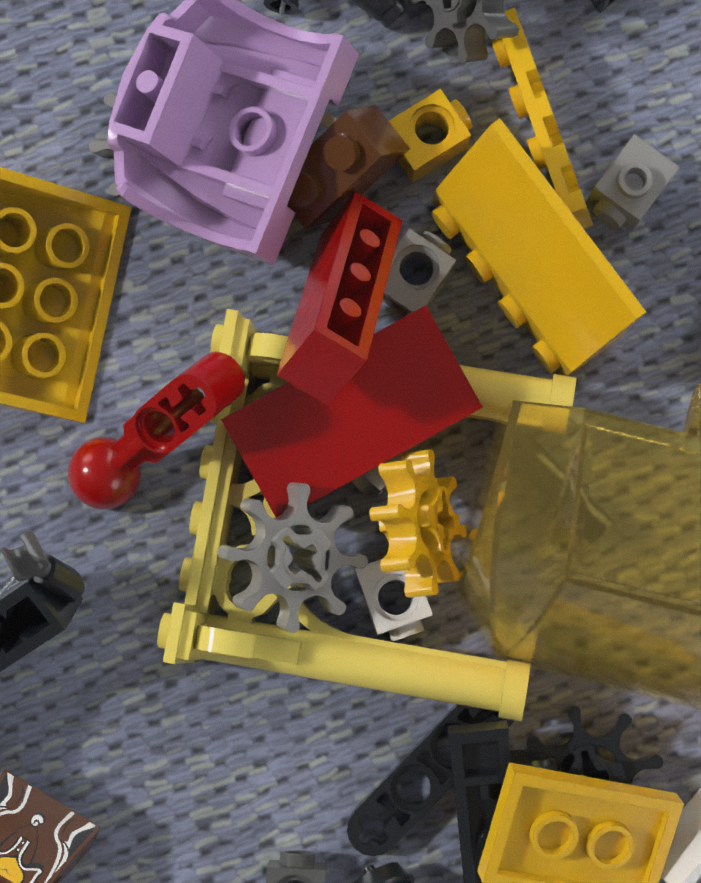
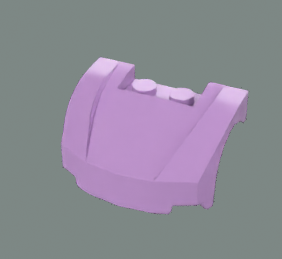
[107,0,359,266]

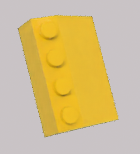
[431,118,646,376]
[0,167,132,423]

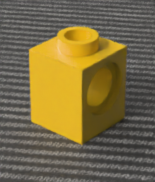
[389,88,473,183]

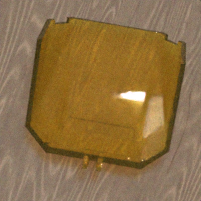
[453,383,701,710]

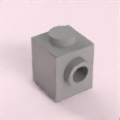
[587,134,680,232]

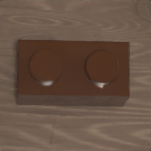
[287,105,410,229]

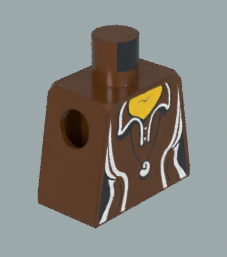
[0,769,100,883]

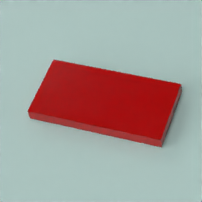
[221,305,483,518]

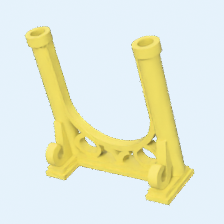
[157,309,577,722]

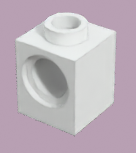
[354,559,433,642]

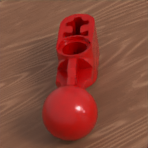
[68,352,245,510]

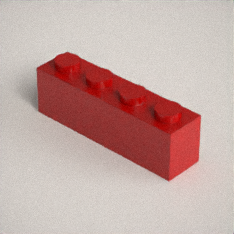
[277,191,403,405]

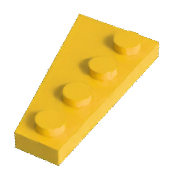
[490,7,593,229]

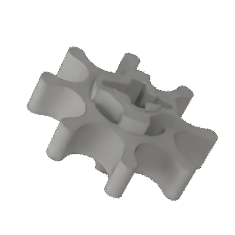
[218,482,368,633]

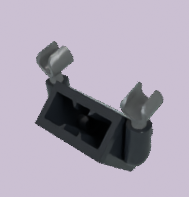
[0,532,85,672]

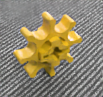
[369,449,467,598]

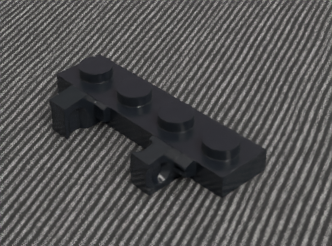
[448,720,558,883]

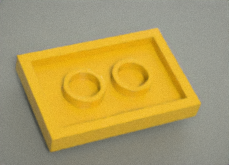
[477,762,684,883]

